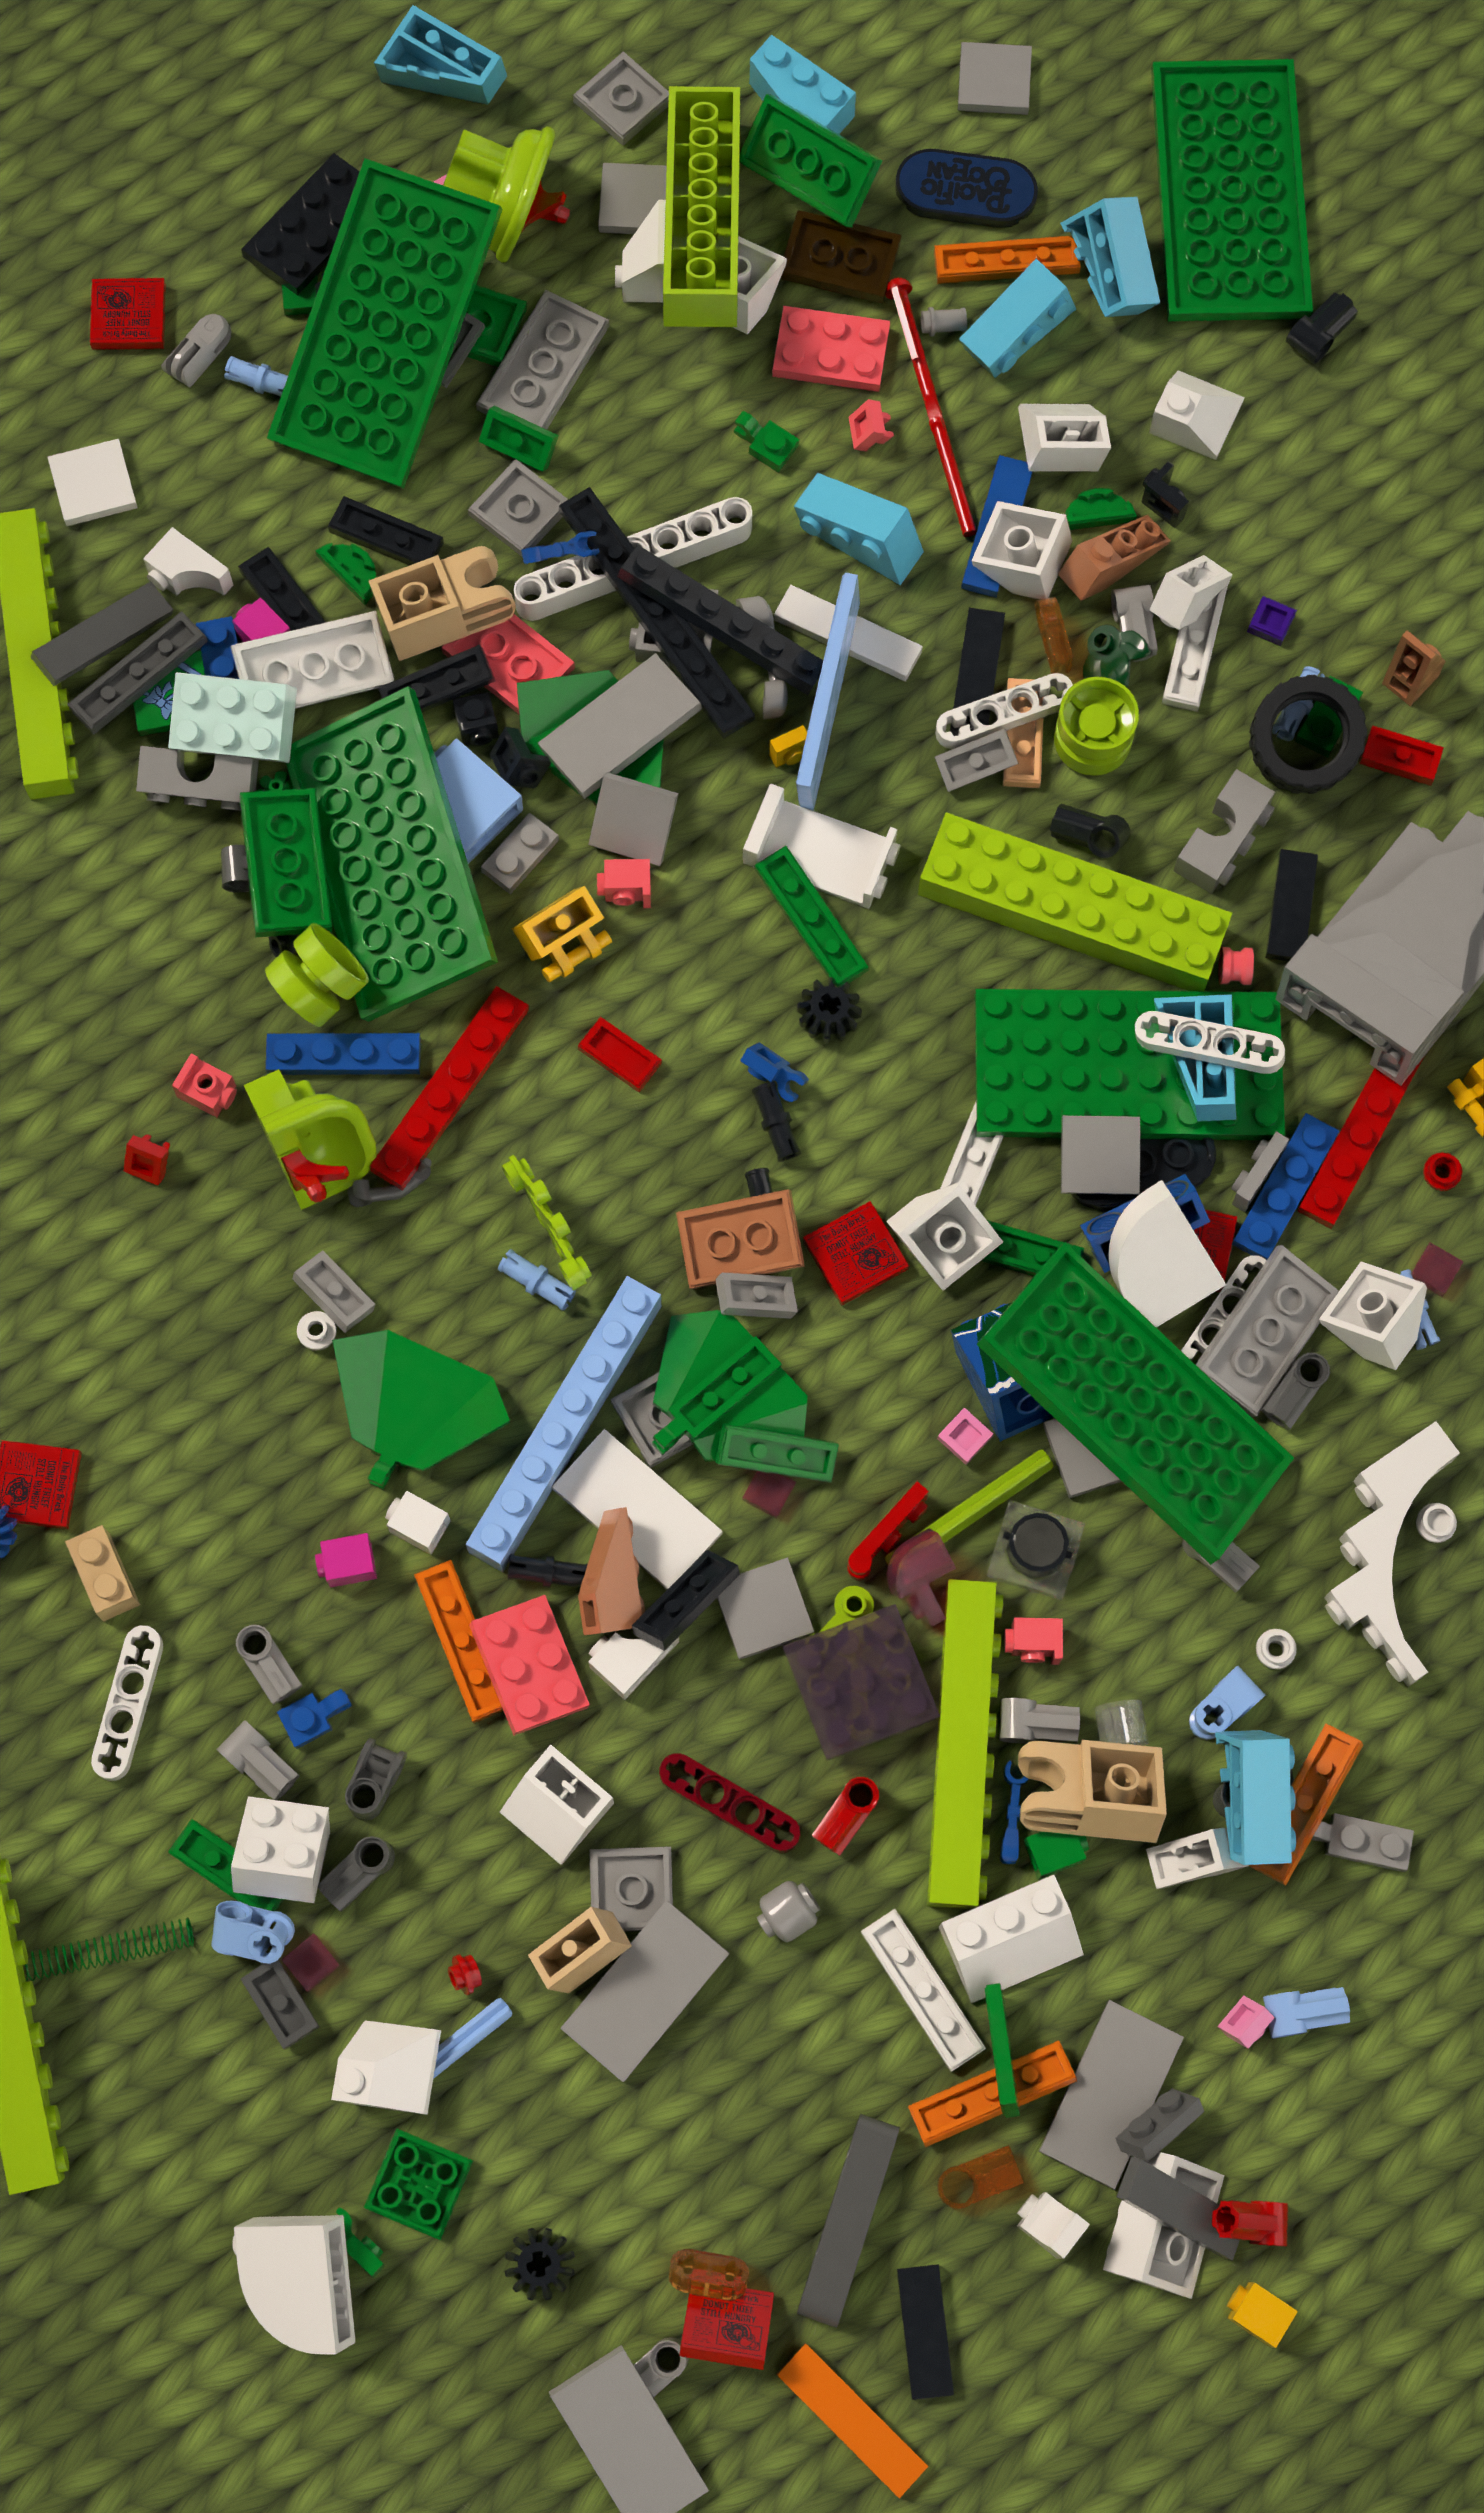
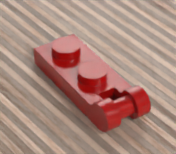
[847,1481,929,1581]

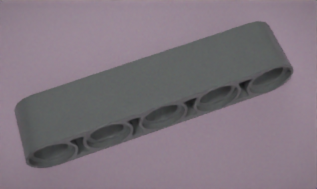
[797,2114,900,2328]

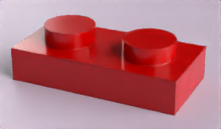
[1360,725,1444,786]

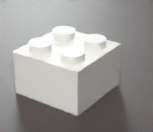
[231,1796,330,1903]

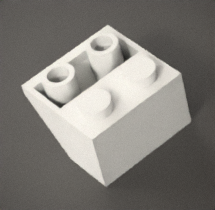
[1018,404,1111,472]
[500,1745,614,1865]

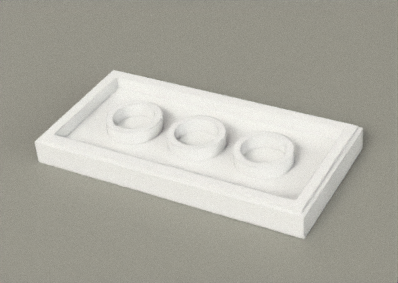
[230,611,394,709]
[552,1429,723,1589]

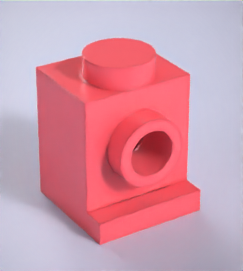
[597,859,651,908]
[172,1053,237,1118]
[1004,1617,1063,1665]

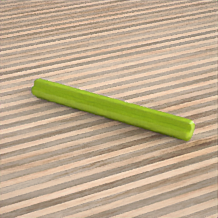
[884,1449,1054,1575]

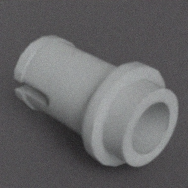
[921,307,967,336]

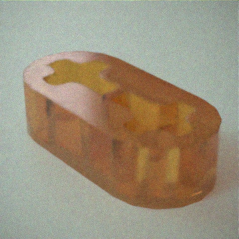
[669,2249,749,2300]

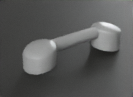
[736,596,788,720]

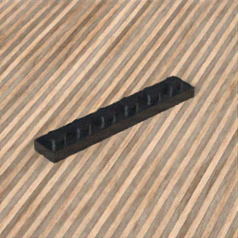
[617,544,823,696]

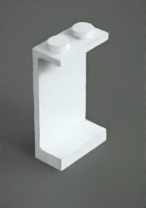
[743,784,901,909]

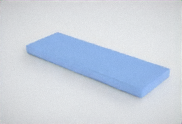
[796,573,860,811]

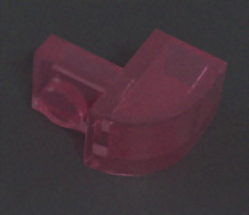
[887,1528,956,1626]

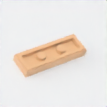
[1002,678,1044,788]

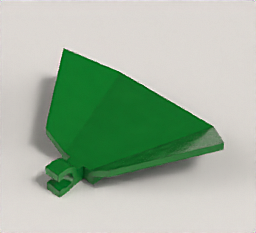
[517,670,664,805]
[652,1310,808,1462]
[332,1330,510,1491]

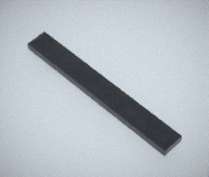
[559,487,755,739]

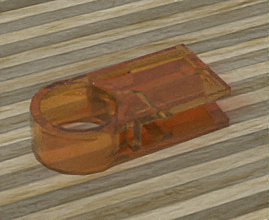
[1035,597,1073,674]
[937,2145,1024,2209]

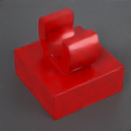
[123,1134,170,1186]

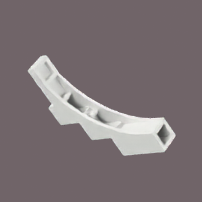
[1324,1421,1460,1687]

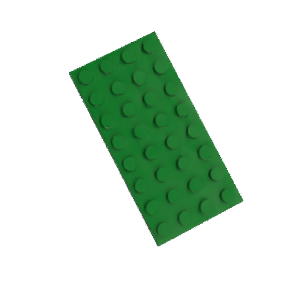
[1151,59,1313,322]
[267,158,503,489]
[286,686,498,1022]
[974,989,1285,1140]
[977,1242,1294,1565]

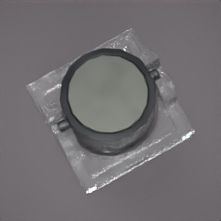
[986,1500,1085,1600]

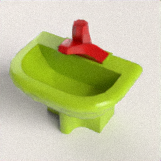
[443,126,570,262]
[244,1069,377,1210]

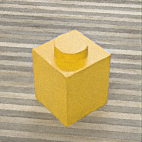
[1227,2282,1298,2348]

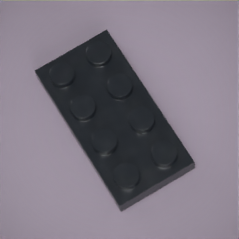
[241,153,360,296]

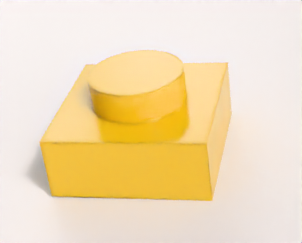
[769,725,807,768]

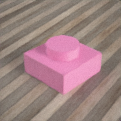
[937,1408,993,1465]
[1217,1996,1275,2049]

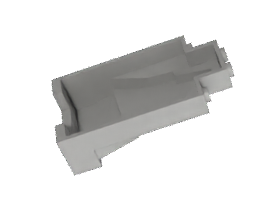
[1276,811,1484,1085]

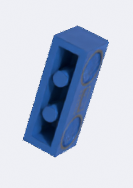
[1080,1174,1210,1273]

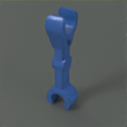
[521,531,600,564]
[1000,1761,1029,1864]

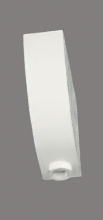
[1108,1180,1226,1327]
[233,2215,355,2354]

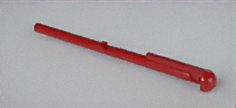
[885,277,977,537]

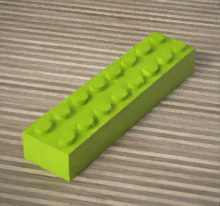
[663,86,740,327]
[918,812,1233,991]

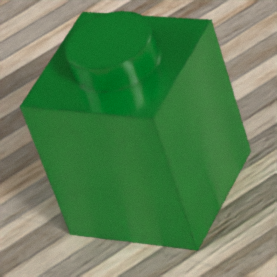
[1023,1832,1089,1880]

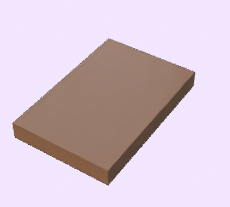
[676,1189,805,1289]

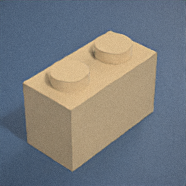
[65,1525,140,1622]
[528,1907,632,1993]

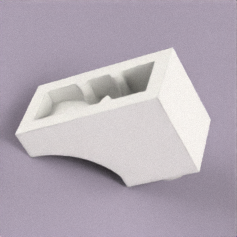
[143,527,233,596]
[1150,555,1233,630]
[588,1633,679,1700]
[1146,1828,1249,1889]
[1017,2192,1090,2259]

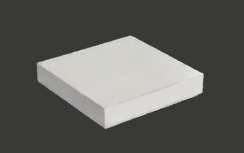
[48,439,138,526]

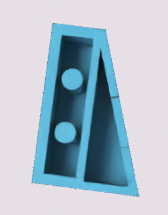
[374,5,507,105]
[749,35,856,134]
[1060,197,1160,317]
[959,259,1076,378]
[794,473,924,585]
[1154,994,1236,1121]
[1215,1730,1296,1865]

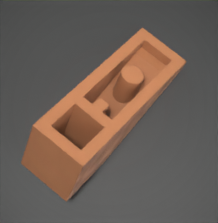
[1382,631,1446,706]

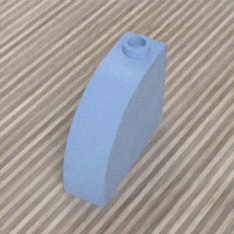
[435,738,523,864]

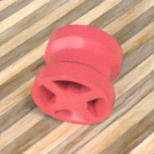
[1218,947,1254,985]

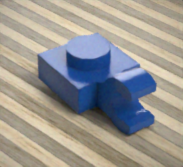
[740,1042,809,1102]
[277,1689,352,1749]

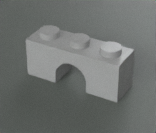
[136,746,259,811]
[1173,769,1275,894]

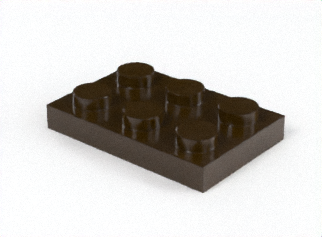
[780,210,902,304]

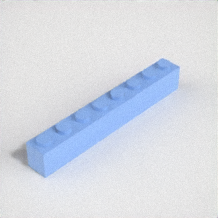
[466,1276,662,1572]

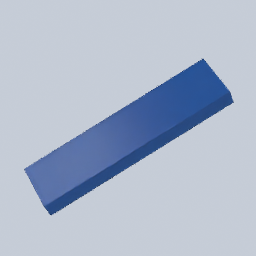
[961,455,1033,598]

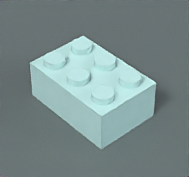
[168,672,297,763]

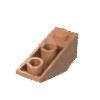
[1058,514,1171,601]
[578,1507,645,1635]

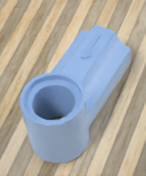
[1263,1987,1350,2038]

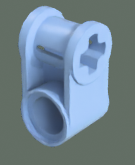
[1189,1666,1265,1740]
[211,1901,295,1964]

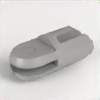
[161,314,231,388]

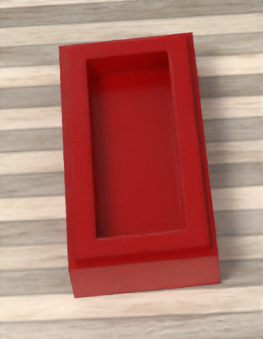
[578,1016,662,1092]

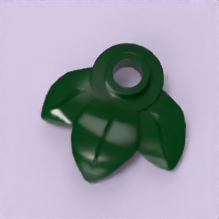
[1083,625,1150,688]

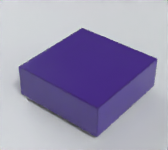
[1247,596,1297,646]

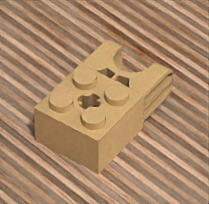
[369,546,516,661]
[1018,1740,1167,1843]

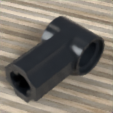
[1286,292,1358,364]
[1050,803,1130,858]

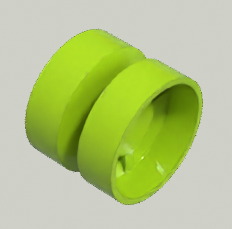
[1054,677,1139,776]
[265,923,369,1027]

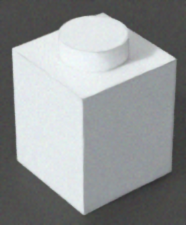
[385,1491,451,1555]

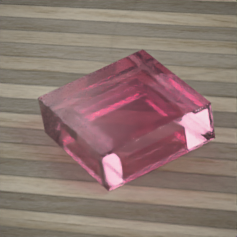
[1411,1242,1464,1297]
[742,1471,796,1519]
[282,1933,341,1992]

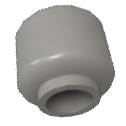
[757,1881,820,1942]

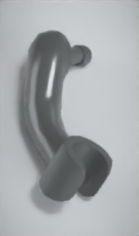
[348,1158,431,1207]

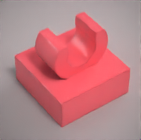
[848,399,894,451]

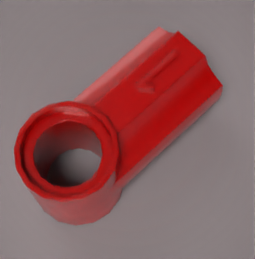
[811,1777,879,1856]
[1212,2200,1288,2247]

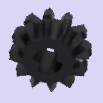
[797,977,862,1044]
[505,2228,575,2301]

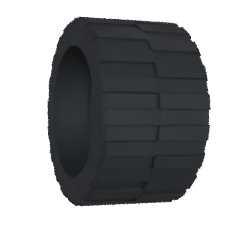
[1249,675,1367,794]

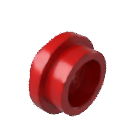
[1423,1152,1463,1191]
[448,1954,482,1996]

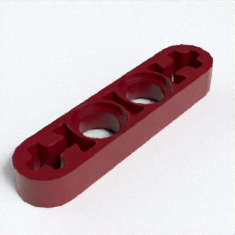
[659,1753,800,1853]

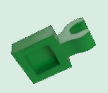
[734,411,800,473]
[336,2208,385,2279]

